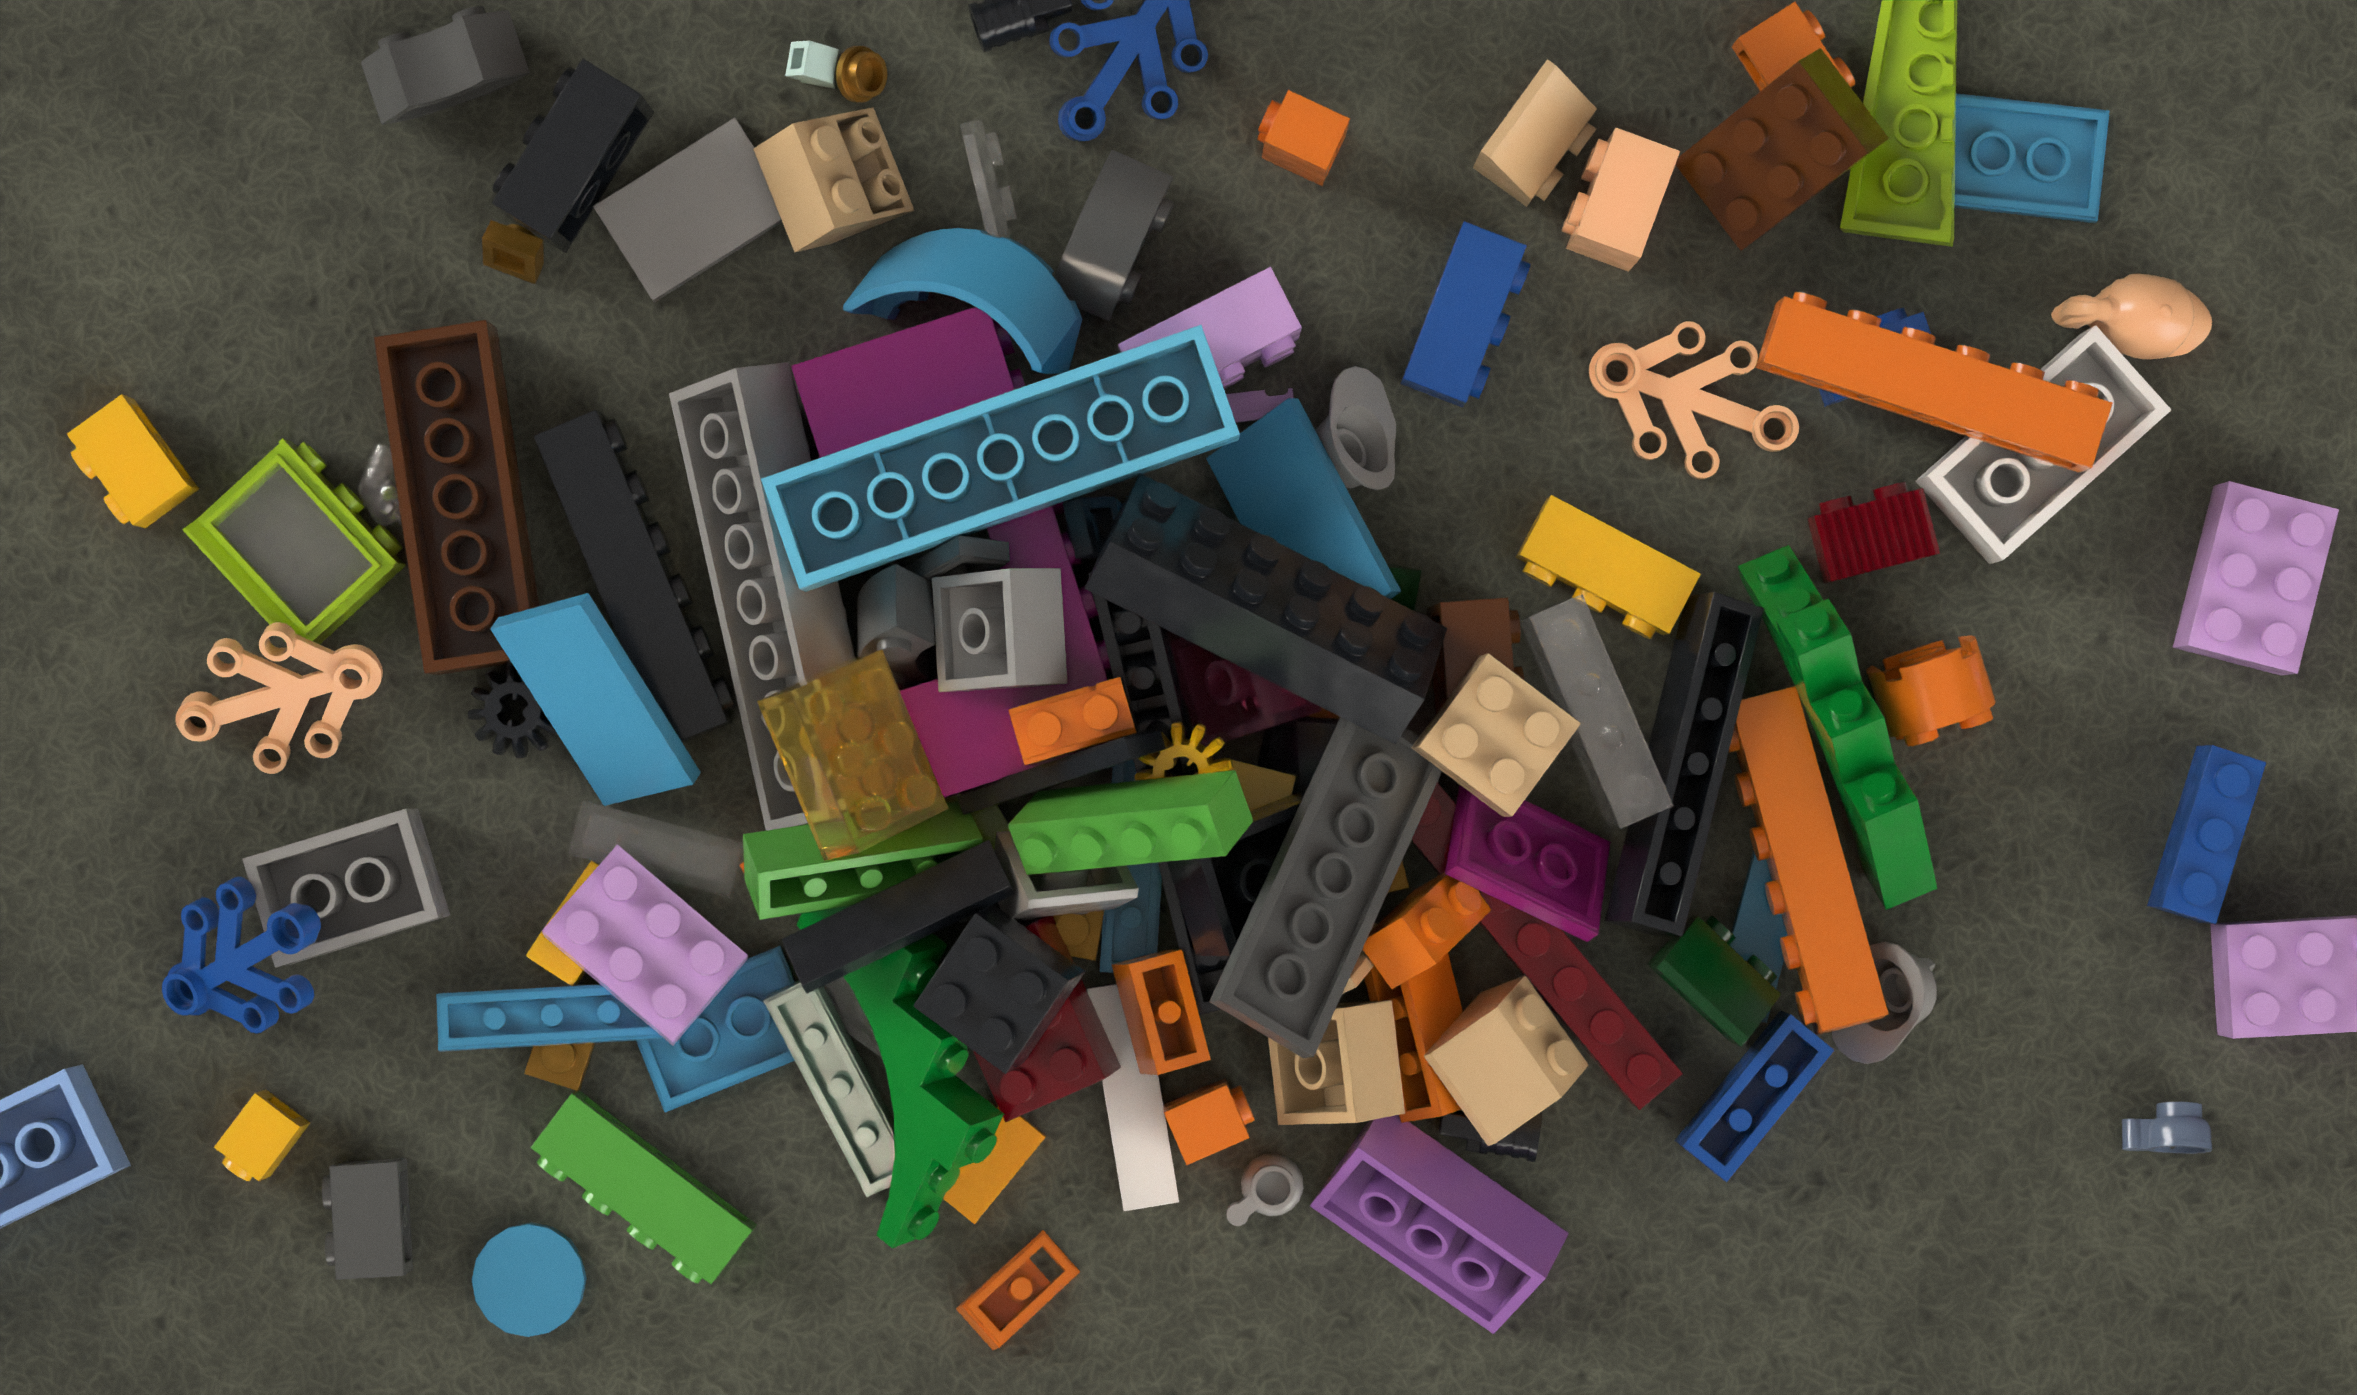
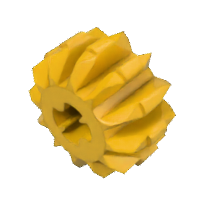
[1135,721,1233,781]

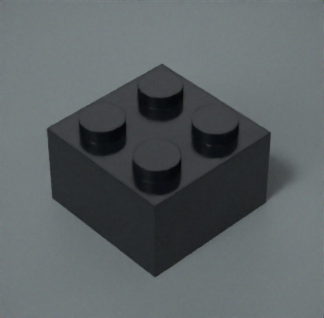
[913,905,1086,1074]

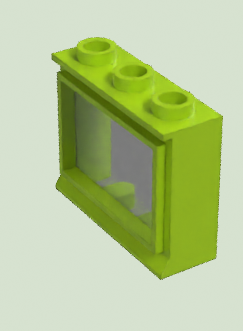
[183,438,406,644]

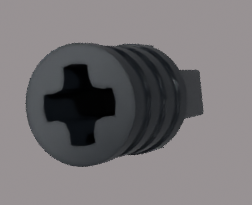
[968,0,1073,53]
[1439,1111,1543,1162]

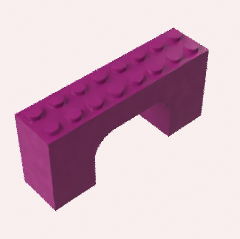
[791,307,1112,802]

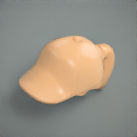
[2051,273,2212,359]

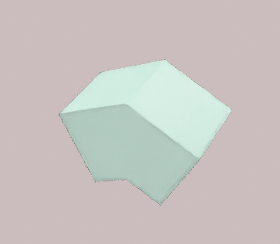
[785,40,841,89]

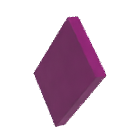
[1445,784,1611,942]

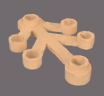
[1588,321,1799,480]
[176,622,383,774]

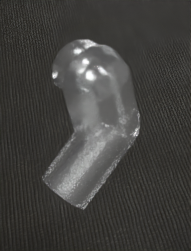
[358,443,402,528]

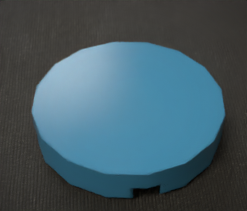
[472,1222,587,1337]

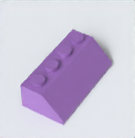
[1310,1115,1569,1334]

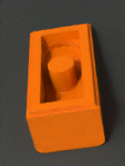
[956,1230,1080,1350]

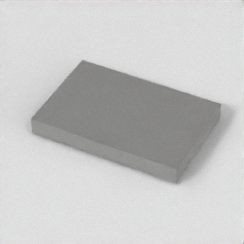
[593,117,782,303]

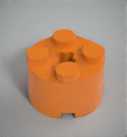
[1866,636,1996,747]

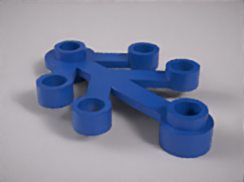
[1049,0,1208,142]
[162,876,321,1034]

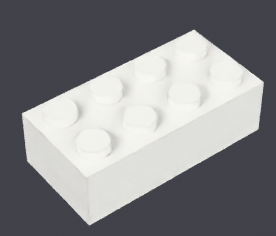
[1915,326,2171,564]

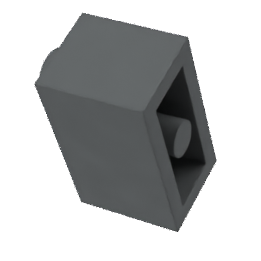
[322,1158,413,1280]

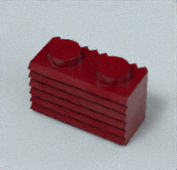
[1807,481,1940,584]

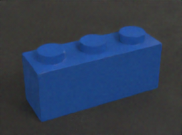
[1400,221,1531,408]
[2147,745,2266,924]
[1674,1010,1834,1182]

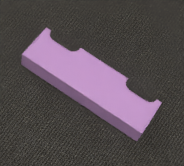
[1226,388,1294,423]

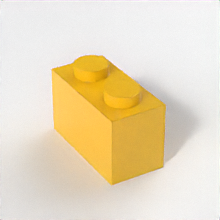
[67,394,199,528]

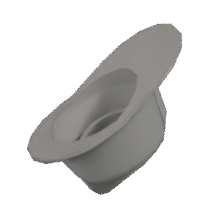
[1315,366,1396,490]
[1832,941,1937,1064]

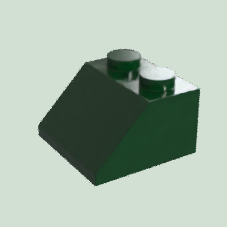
[1647,915,1781,1047]

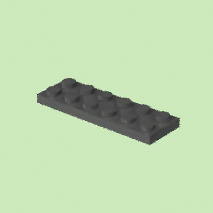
[1209,717,1442,1058]

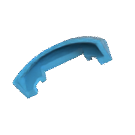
[843,228,1082,374]

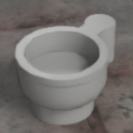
[1226,1153,1304,1226]

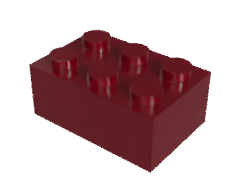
[939,916,1121,1122]

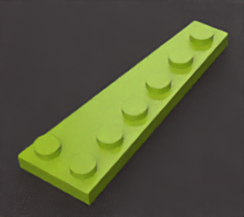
[1840,0,1957,247]

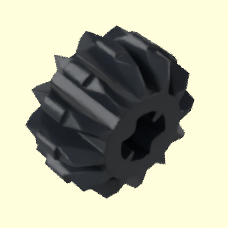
[468,663,557,758]

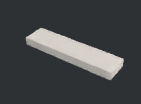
[1087,984,1179,1211]

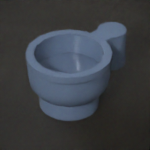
[2122,1102,2212,1154]

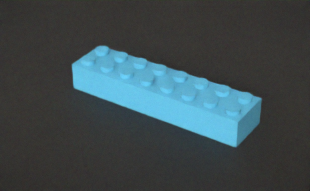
[761,325,1240,592]

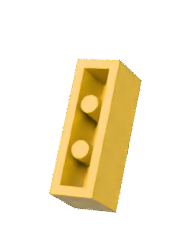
[1515,495,1701,639]

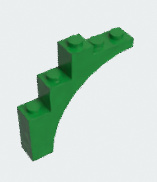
[1738,545,1938,910]
[796,905,1004,1248]

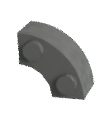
[361,6,530,125]
[1054,150,1175,321]
[857,564,935,695]

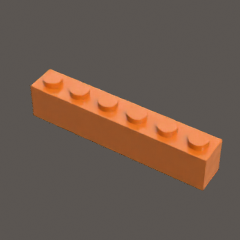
[1755,292,2113,473]
[1728,686,1889,1035]

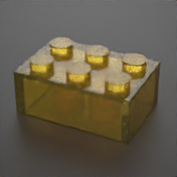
[757,649,949,861]

